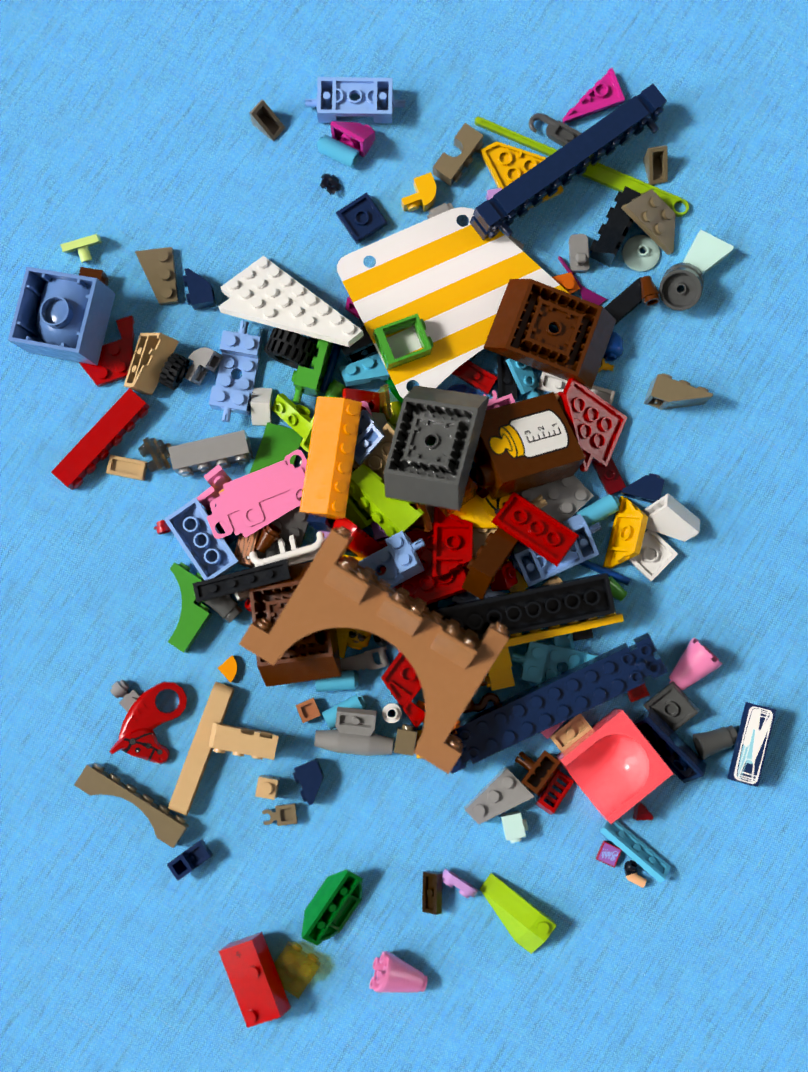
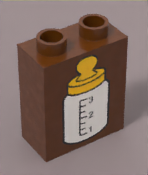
[473,392,586,500]

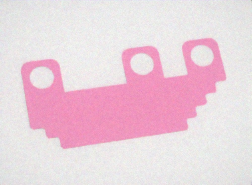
[210,449,307,538]
[207,460,305,539]

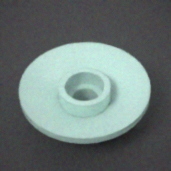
[622,235,660,272]

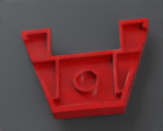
[79,315,134,387]
[381,652,425,728]

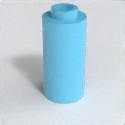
[317,135,360,168]
[576,494,620,527]
[315,670,359,692]
[322,694,367,729]

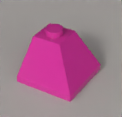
[330,121,375,157]

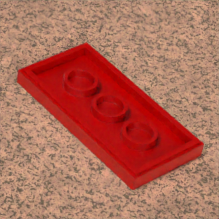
[492,492,579,567]

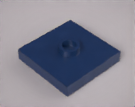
[336,192,388,245]

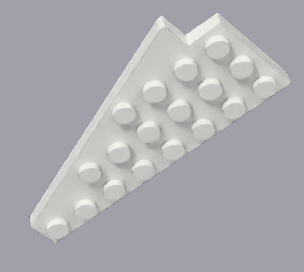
[218,256,364,347]

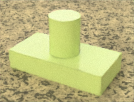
[60,234,102,263]

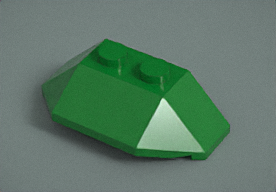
[301,869,363,946]

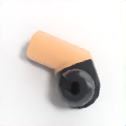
[624,860,647,888]

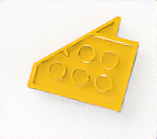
[480,142,564,209]

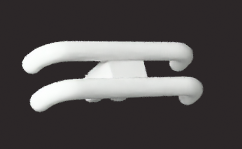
[249,531,326,567]

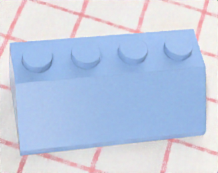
[164,497,239,580]

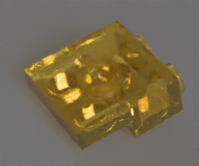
[274,941,321,999]

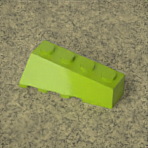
[349,464,424,537]

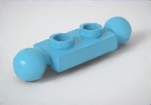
[506,358,541,399]

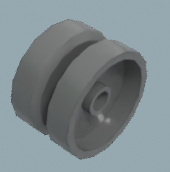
[659,263,704,311]

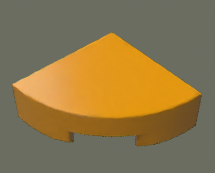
[218,655,237,683]

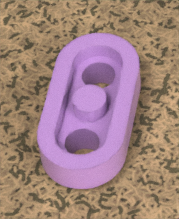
[442,868,478,899]

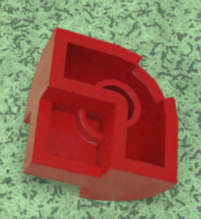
[332,517,383,558]

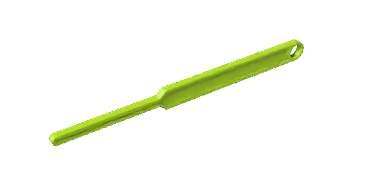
[475,116,689,217]

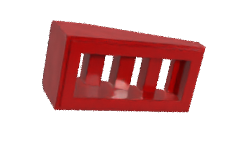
[535,771,574,815]

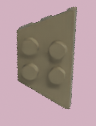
[621,189,676,255]

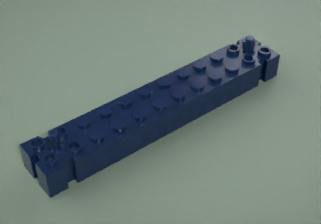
[470,84,667,241]
[449,633,668,774]

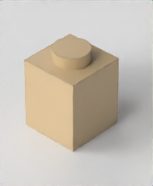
[255,775,280,800]

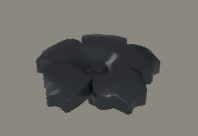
[320,174,341,195]

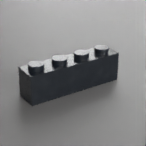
[589,186,641,267]

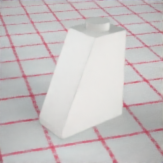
[642,493,700,542]

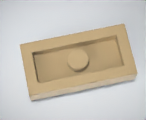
[550,713,592,752]

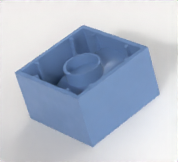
[8,267,115,366]

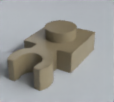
[262,803,298,826]

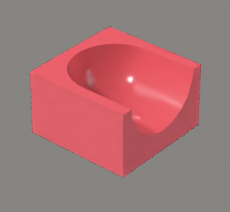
[555,708,674,824]

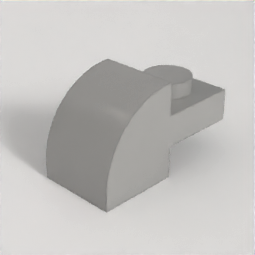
[185,347,223,386]

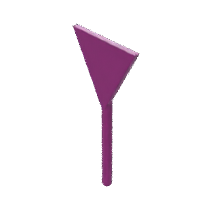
[558,256,607,305]

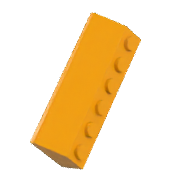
[299,396,362,520]

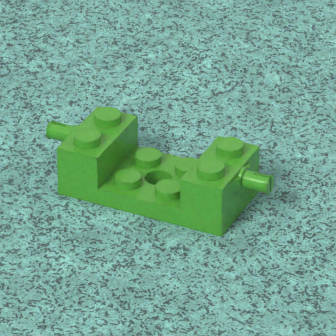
[292,337,333,403]

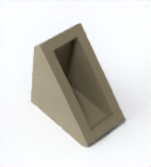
[249,99,286,141]
[643,145,668,185]

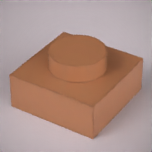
[296,698,321,723]

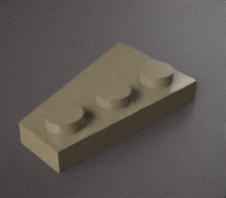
[135,247,179,306]

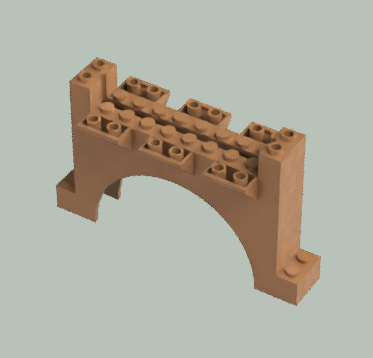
[239,526,509,774]

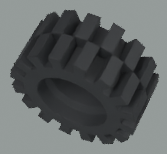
[159,352,190,390]

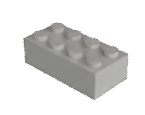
[168,430,254,477]

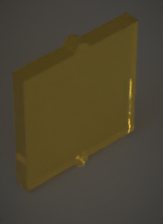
[378,384,392,422]

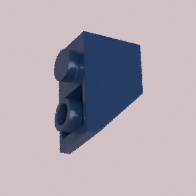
[183,268,216,310]
[293,758,324,805]

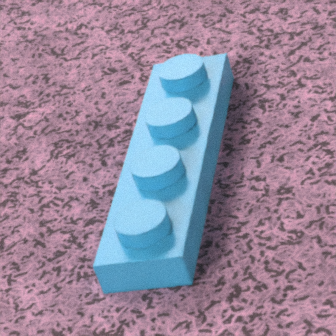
[600,820,671,883]

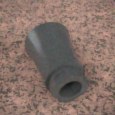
[204,595,243,623]
[693,725,738,760]

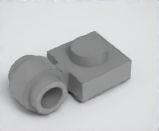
[110,680,140,712]

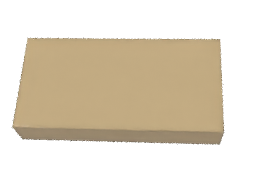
[106,455,148,481]

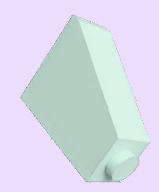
[682,229,734,275]

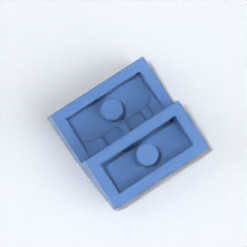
[354,410,386,465]

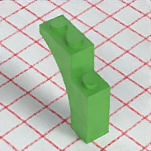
[168,562,212,653]

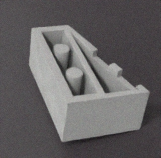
[464,767,535,824]

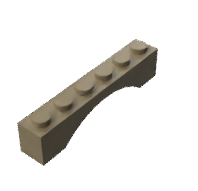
[74,763,189,848]

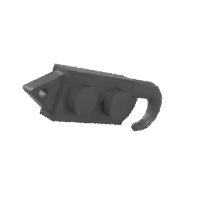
[529,113,582,146]

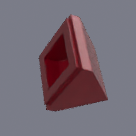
[633,801,654,820]

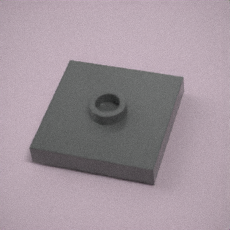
[643,681,700,731]

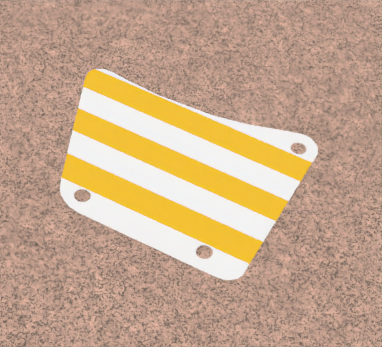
[337,207,570,399]

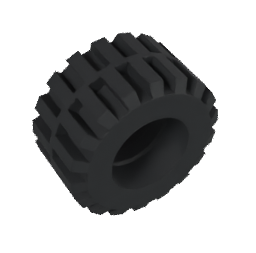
[264,328,317,369]

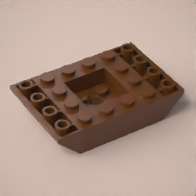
[484,279,616,390]
[249,562,342,687]

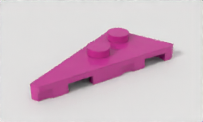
[562,68,625,124]

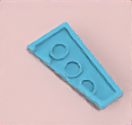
[339,353,390,386]

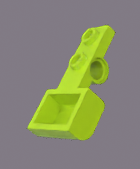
[271,393,314,453]

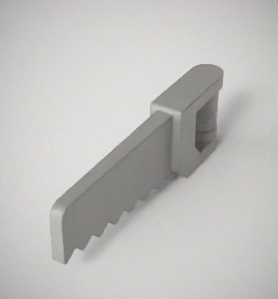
[340,646,389,671]

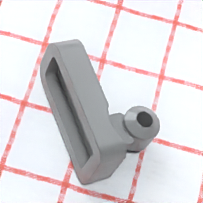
[568,234,590,273]

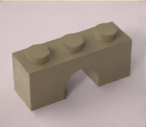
[433,123,484,186]

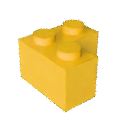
[485,647,515,691]

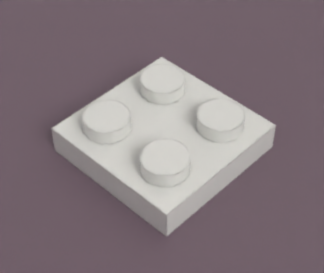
[628,529,678,582]

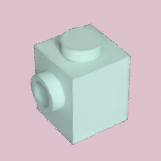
[500,811,528,843]

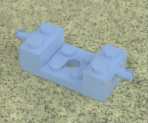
[305,77,405,123]
[209,321,263,422]
[512,514,602,587]
[358,531,426,588]

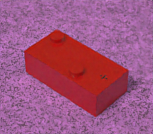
[219,932,291,1028]

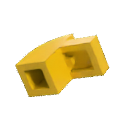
[401,172,436,212]

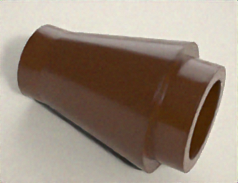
[640,276,661,306]
[255,523,281,553]

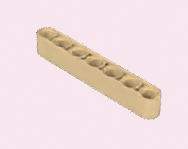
[168,682,235,816]

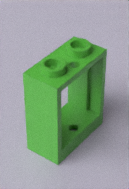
[373,313,433,370]

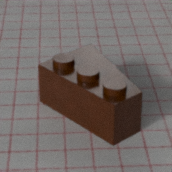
[462,527,518,600]

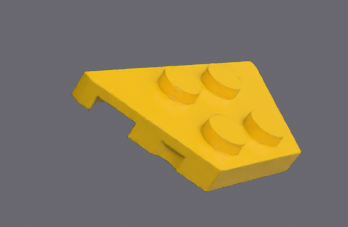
[603,496,648,569]

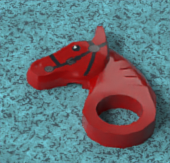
[109,681,187,764]

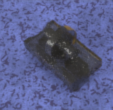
[138,437,172,472]

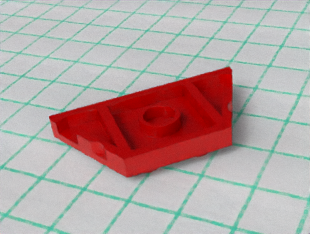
[432,507,473,580]

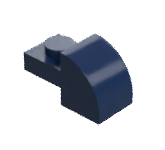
[167,839,213,881]

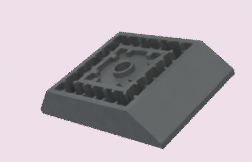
[384,385,489,511]

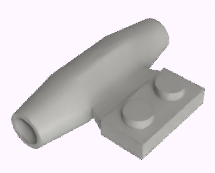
[314,707,394,756]

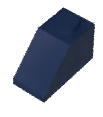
[619,473,665,504]

